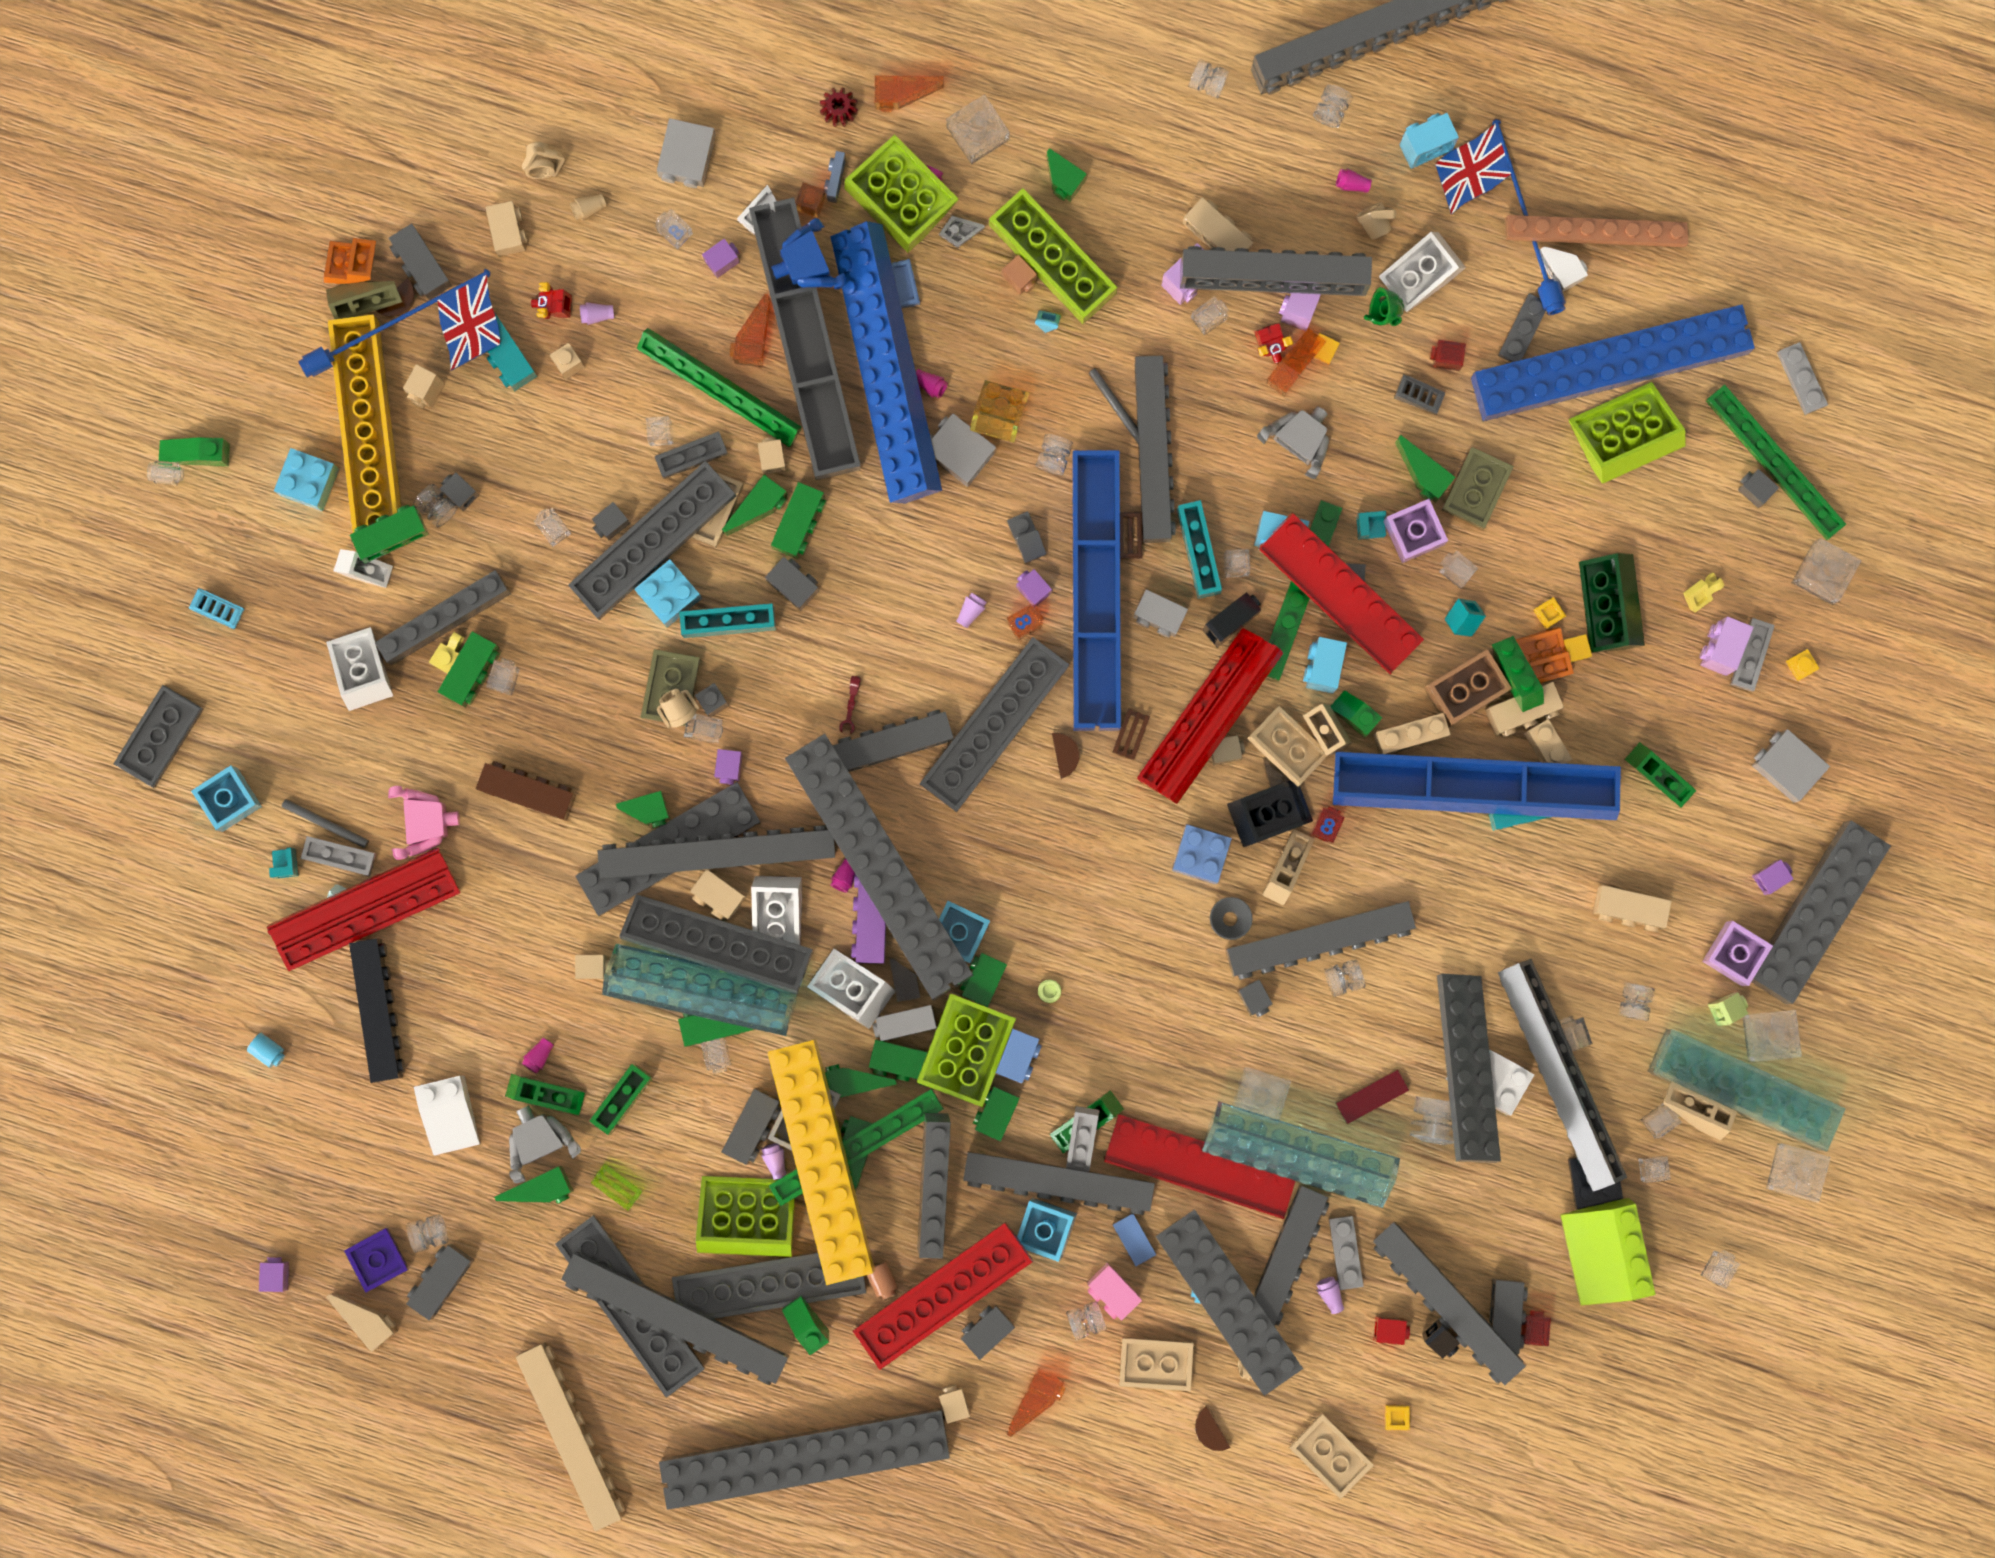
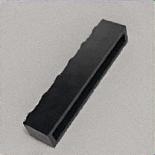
[349,938,405,1083]

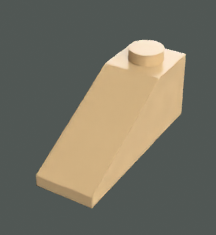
[1263,829,1315,905]
[1663,1082,1737,1140]
[326,1292,398,1352]

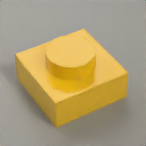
[1786,649,1820,681]

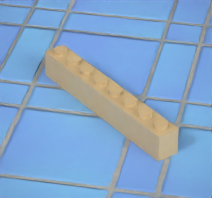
[516,1342,625,1532]

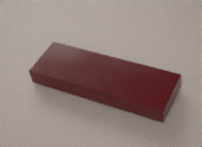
[1335,1070,1409,1124]

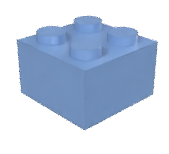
[1172,825,1232,884]
[996,1029,1042,1083]

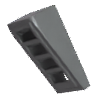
[1394,374,1445,415]

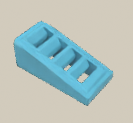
[189,588,245,630]

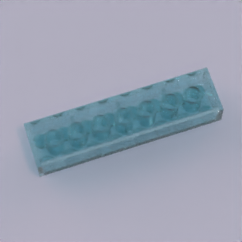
[602,944,797,1036]
[1647,1029,1846,1152]
[1202,1101,1400,1208]

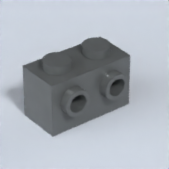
[765,557,819,611]
[961,1305,1015,1360]

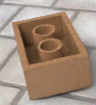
[1424,649,1512,728]

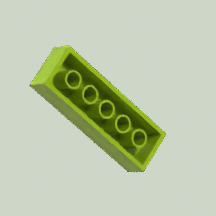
[989,188,1117,324]

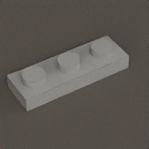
[1777,342,1828,415]
[1730,618,1775,692]
[301,836,376,876]
[1066,1106,1099,1172]
[1329,1216,1363,1290]

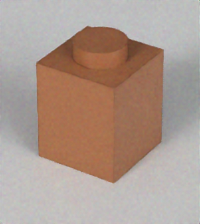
[1001,255,1037,295]

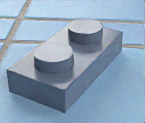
[824,151,846,203]

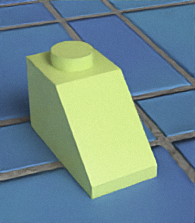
[1707,992,1748,1026]

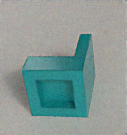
[1356,511,1387,540]
[1445,598,1486,637]
[269,847,298,879]

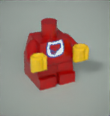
[531,282,572,319]
[1254,323,1293,364]

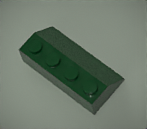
[1579,553,1645,653]

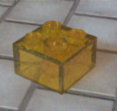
[970,380,1029,443]

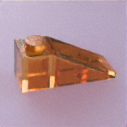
[875,76,944,113]
[730,294,771,367]
[1266,328,1326,397]
[1007,1368,1066,1437]

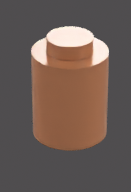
[867,1261,898,1300]

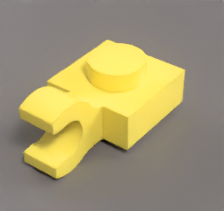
[1683,573,1725,613]
[429,632,465,674]

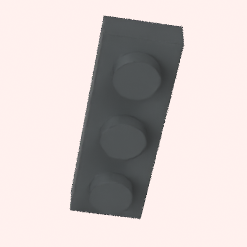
[1498,293,1546,363]
[654,431,728,479]

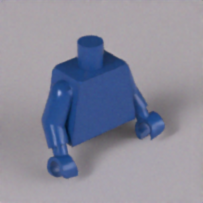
[771,218,847,289]

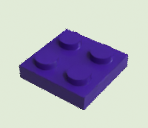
[344,1228,409,1293]

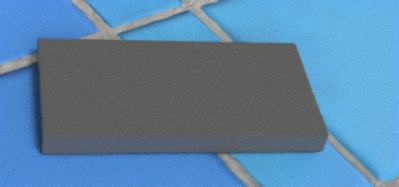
[113,685,204,788]

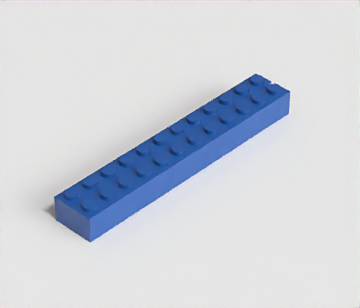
[830,221,942,504]
[1471,304,1755,422]
[1072,450,1121,731]
[1333,752,1621,820]

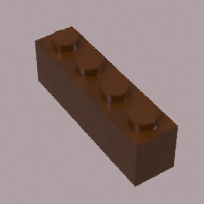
[476,761,576,821]

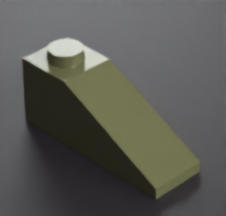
[326,281,402,319]

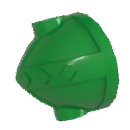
[1364,287,1404,326]

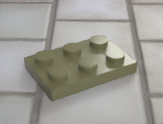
[1442,447,1514,530]
[641,649,700,727]

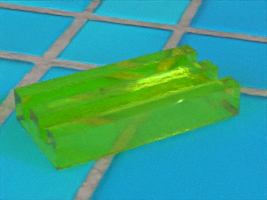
[591,1164,643,1211]

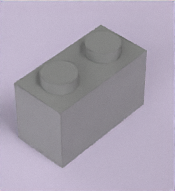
[1133,590,1188,638]

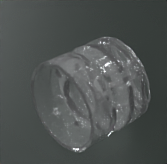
[1409,1096,1454,1145]

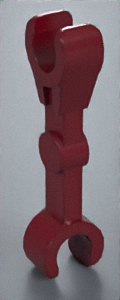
[839,676,861,734]

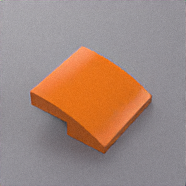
[324,238,376,284]
[1516,627,1574,683]

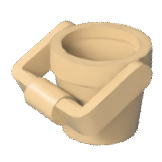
[522,142,565,179]
[1356,202,1397,240]
[657,689,699,728]

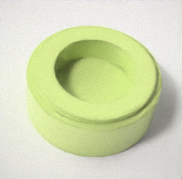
[1038,980,1061,1003]

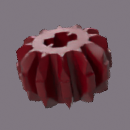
[820,87,858,127]

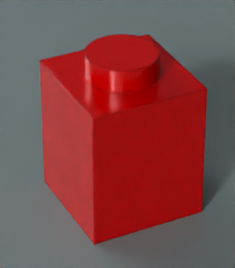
[1373,1316,1410,1345]

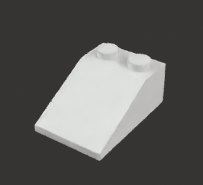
[1379,232,1466,312]
[326,627,393,711]
[751,876,802,945]
[807,949,896,1029]
[1446,1049,1534,1116]
[414,1076,480,1156]

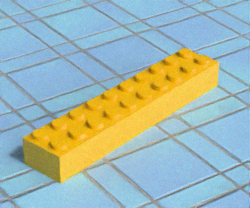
[328,314,406,548]
[767,1039,875,1285]

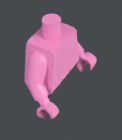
[388,786,460,860]

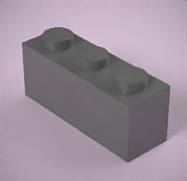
[389,224,452,300]
[721,1089,782,1165]
[406,1244,474,1320]
[1489,1278,1528,1354]

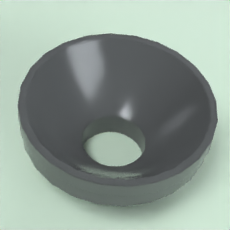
[1210,897,1253,940]

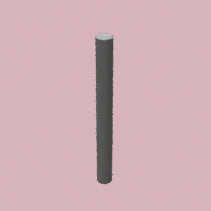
[1088,368,1139,444]
[282,799,369,848]

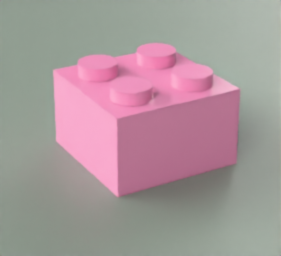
[1087,1263,1142,1321]

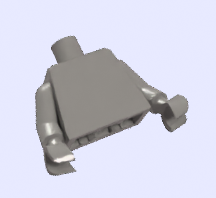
[1257,406,1329,479]
[509,1106,581,1183]

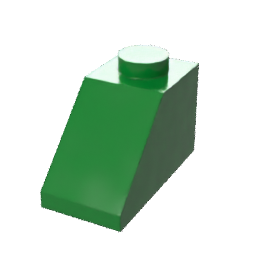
[1046,148,1087,202]
[1331,690,1382,738]
[616,791,671,828]
[782,1296,829,1355]

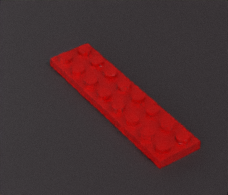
[852,1222,1034,1370]

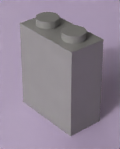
[657,118,716,188]
[930,414,996,487]
[1752,729,1830,803]
[872,1005,937,1041]

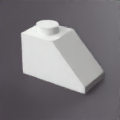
[1540,247,1588,292]
[334,549,393,588]

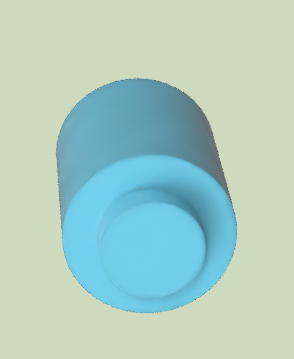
[247,1032,285,1068]

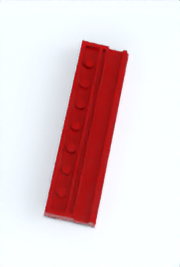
[1258,512,1424,675]
[1137,628,1283,804]
[267,847,460,971]
[1104,1114,1298,1219]

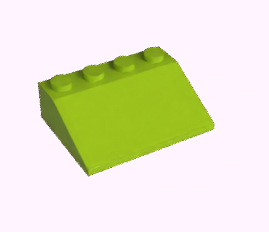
[844,134,959,253]
[1569,382,1686,484]
[917,993,1016,1107]
[696,1176,795,1257]
[1560,1198,1656,1306]

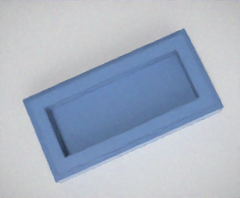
[891,259,920,309]
[1112,1213,1156,1266]

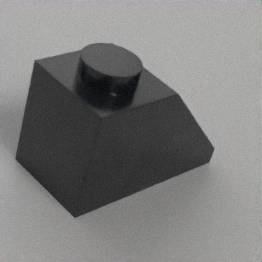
[1422,1318,1460,1359]

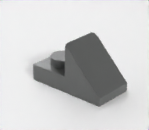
[1007,511,1046,564]

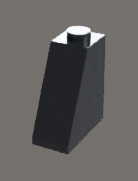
[1202,592,1261,648]

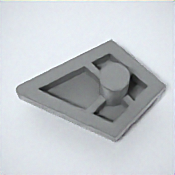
[939,216,985,248]

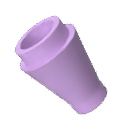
[580,302,614,325]
[956,592,987,628]
[761,1143,787,1180]
[1316,1277,1345,1314]

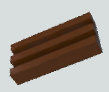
[1120,512,1142,559]
[1112,708,1150,760]

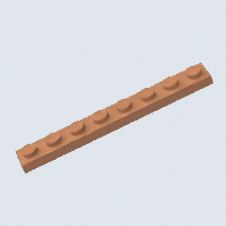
[1505,215,1688,247]

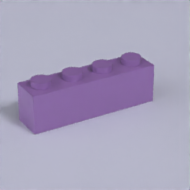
[851,874,886,964]

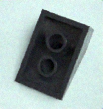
[1227,780,1313,848]

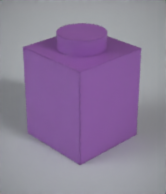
[702,239,740,278]
[1016,569,1052,608]
[714,749,743,785]
[1752,859,1793,895]
[259,1257,289,1292]

